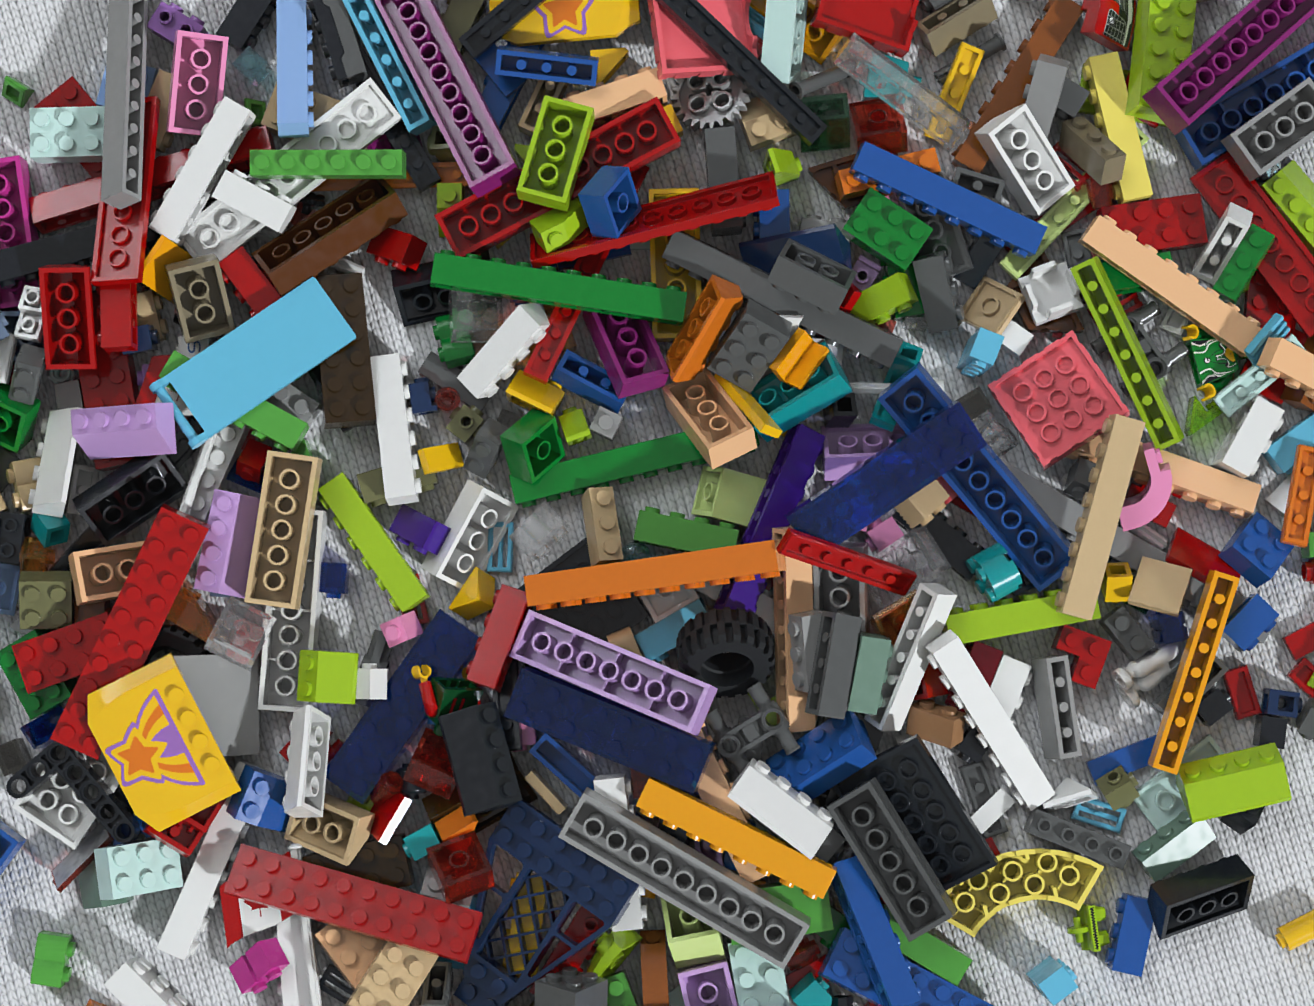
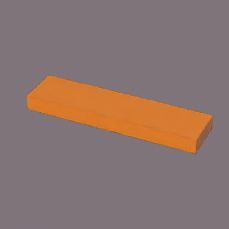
[1280,444,1314,548]

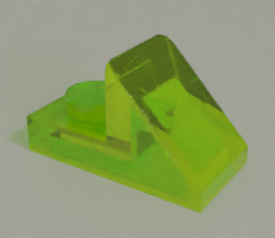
[1184,396,1223,436]

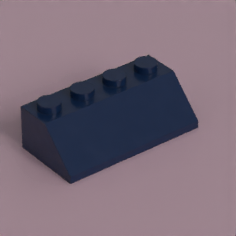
[739,223,852,274]

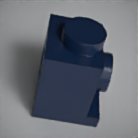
[408,377,440,416]
[1261,688,1303,718]

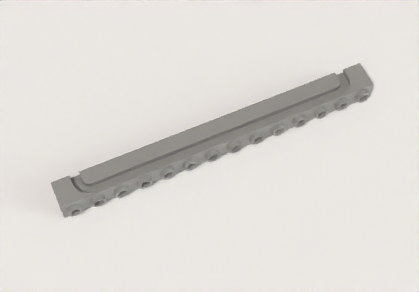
[1001,459,1278,643]

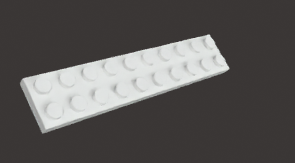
[183,77,402,262]

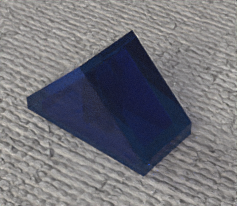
[20,706,64,749]

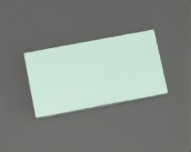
[1134,734,1224,832]

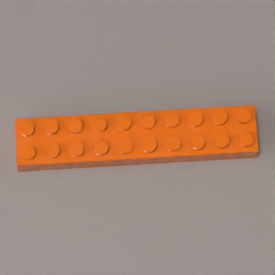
[524,540,787,611]

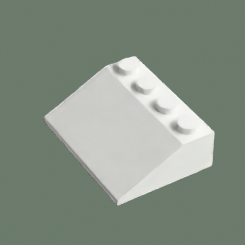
[12,745,119,850]

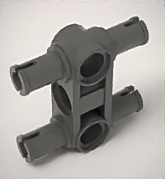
[1090,301,1190,397]
[705,681,800,775]

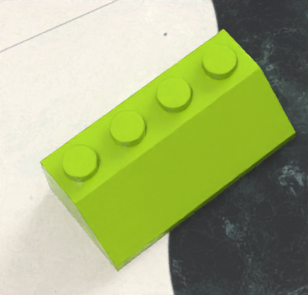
[1260,159,1314,257]
[1176,742,1292,823]

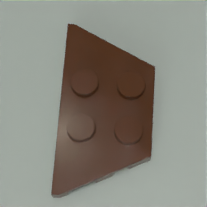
[808,141,900,210]
[1007,252,1084,334]

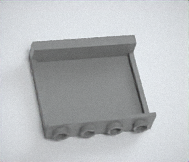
[173,653,262,756]

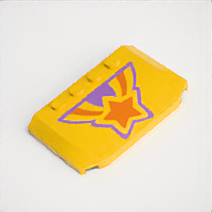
[489,0,641,47]
[88,653,241,832]

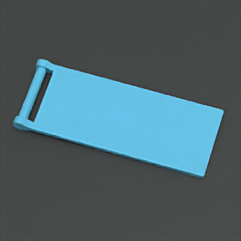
[149,277,357,450]

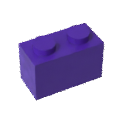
[389,504,451,555]

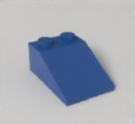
[226,764,290,832]

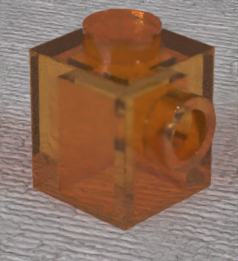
[19,537,55,572]

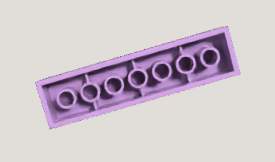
[509,609,718,737]

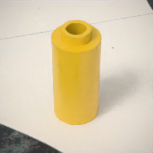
[1274,909,1314,951]

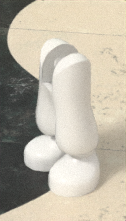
[1111,642,1181,709]

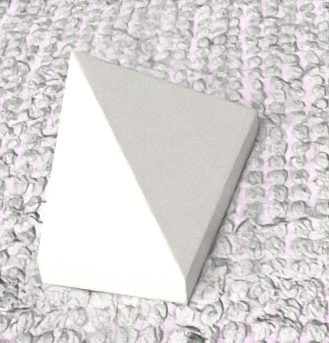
[1043,777,1098,813]

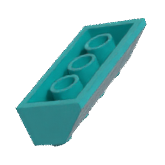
[750,341,853,442]

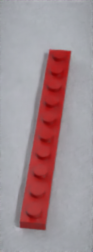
[523,166,649,385]

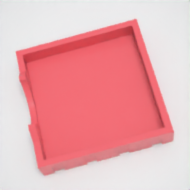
[647,0,758,80]
[987,330,1130,470]

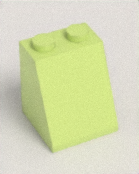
[691,466,767,528]
[660,897,726,969]

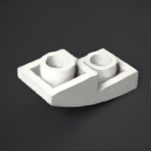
[13,285,43,343]

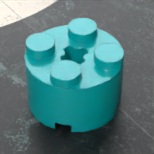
[965,542,1022,603]

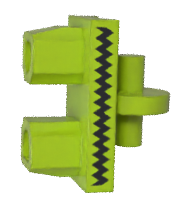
[1067,904,1110,952]

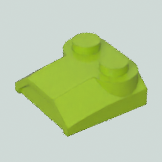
[587,930,643,978]

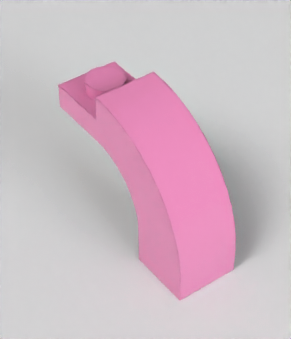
[1120,441,1172,532]

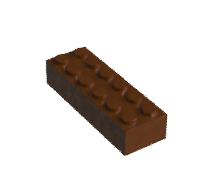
[251,179,408,297]

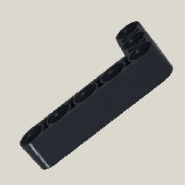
[6,742,140,843]

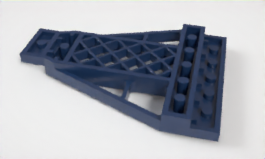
[453,798,639,1006]

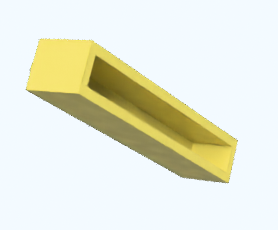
[1082,51,1153,204]

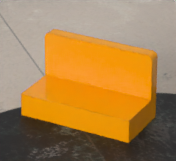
[769,327,830,390]

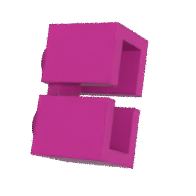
[229,937,289,994]

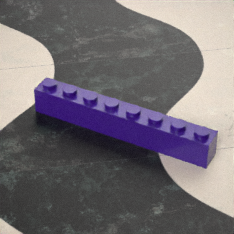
[714,424,826,613]

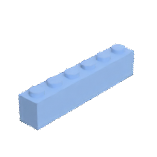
[276,0,314,138]

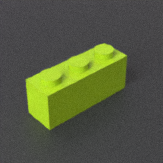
[850,272,919,325]

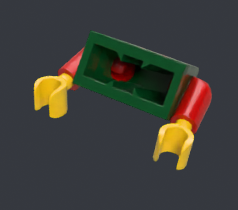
[411,665,483,737]

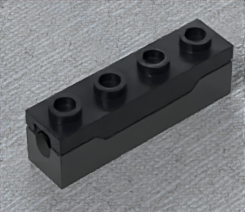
[307,0,369,88]

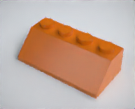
[665,274,743,383]

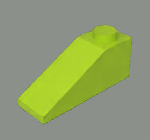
[762,148,802,186]
[529,197,588,254]

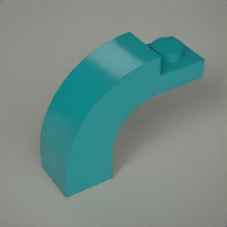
[869,341,924,432]

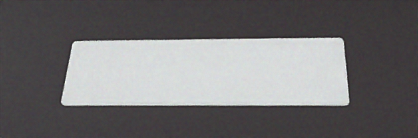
[971,788,1015,834]

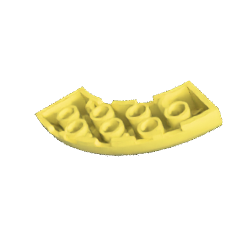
[946,848,1104,937]

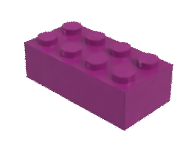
[582,311,670,399]

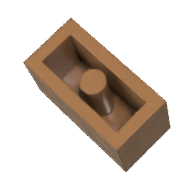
[906,698,966,749]

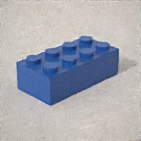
[765,711,877,800]

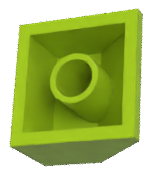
[297,650,359,704]

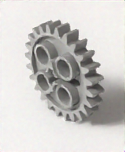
[670,75,751,134]

